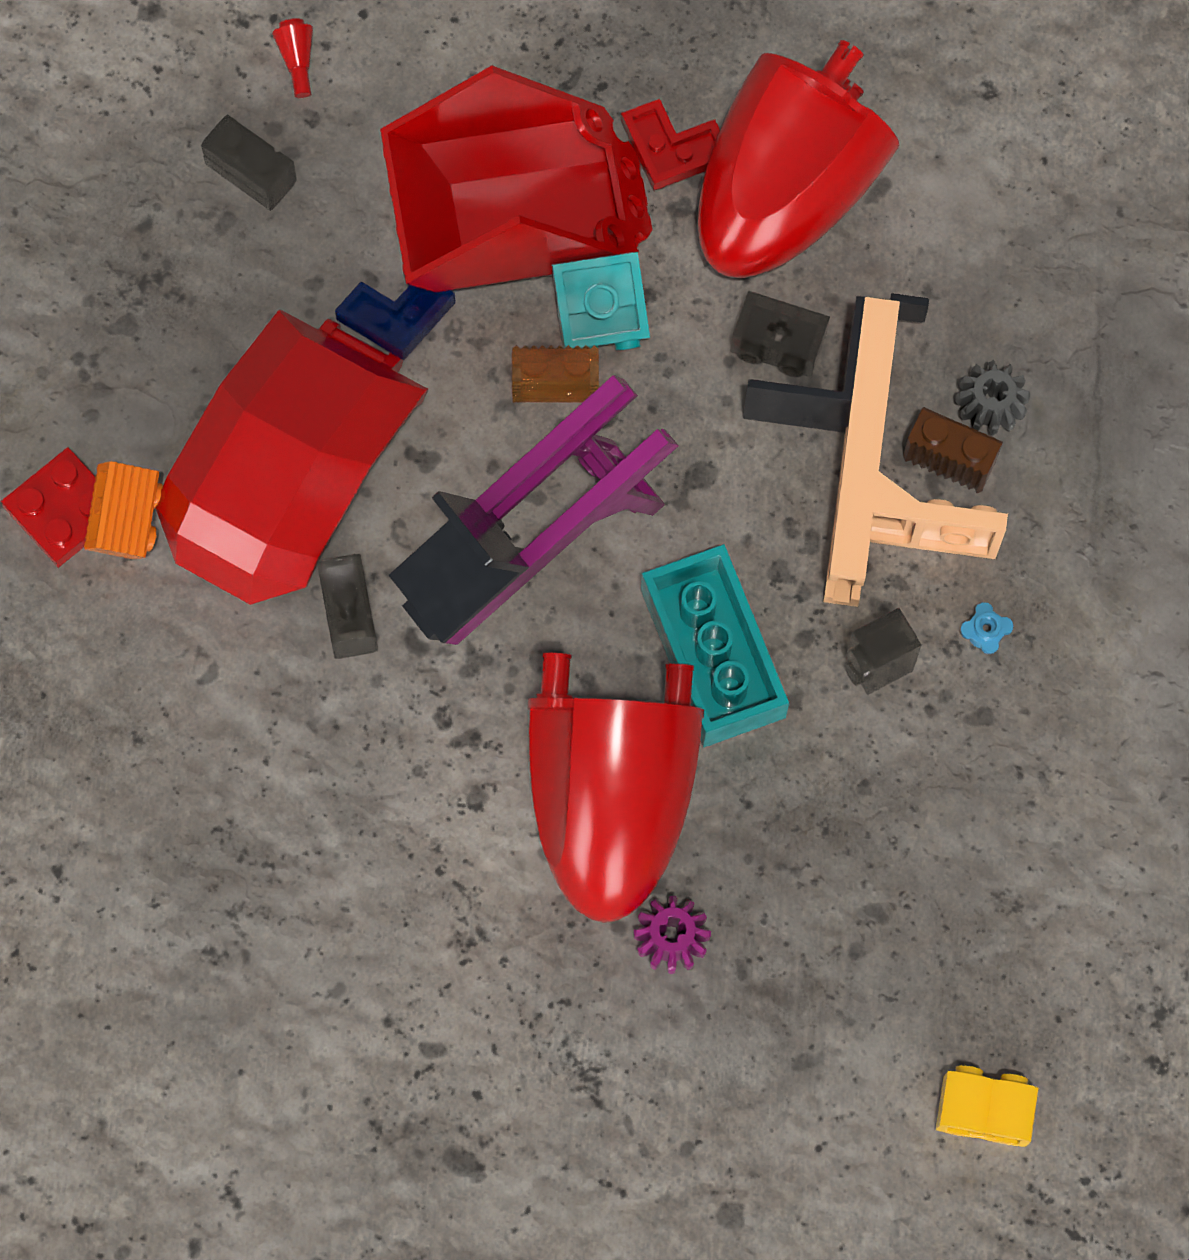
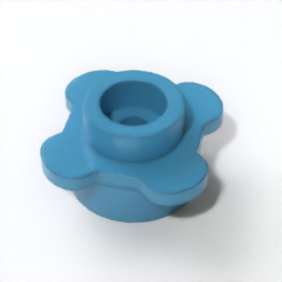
[960,603,1013,654]

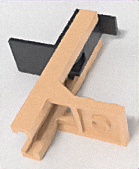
[743,293,1008,607]

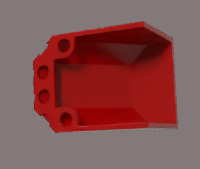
[380,65,653,292]

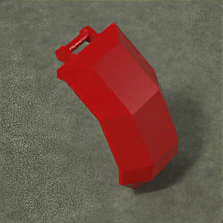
[155,309,428,605]

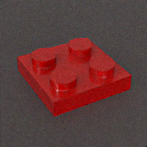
[0,447,96,568]

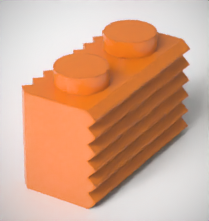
[84,461,163,559]

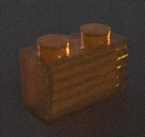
[512,345,599,402]

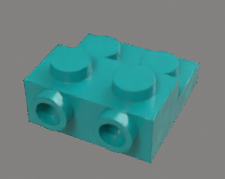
[551,251,650,357]

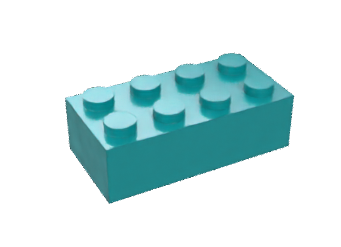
[641,544,789,748]

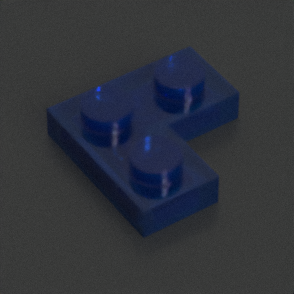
[335,282,456,361]

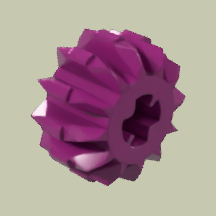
[634,895,711,974]

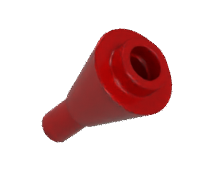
[272,18,313,98]

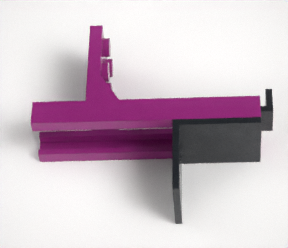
[389,375,679,645]

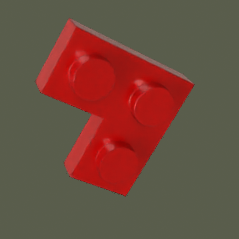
[621,98,720,191]

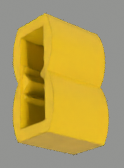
[936,1065,1038,1147]

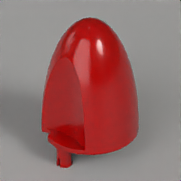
[698,40,899,278]
[527,653,704,923]

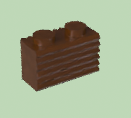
[903,407,1003,493]

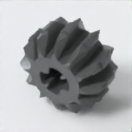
[956,359,1030,436]

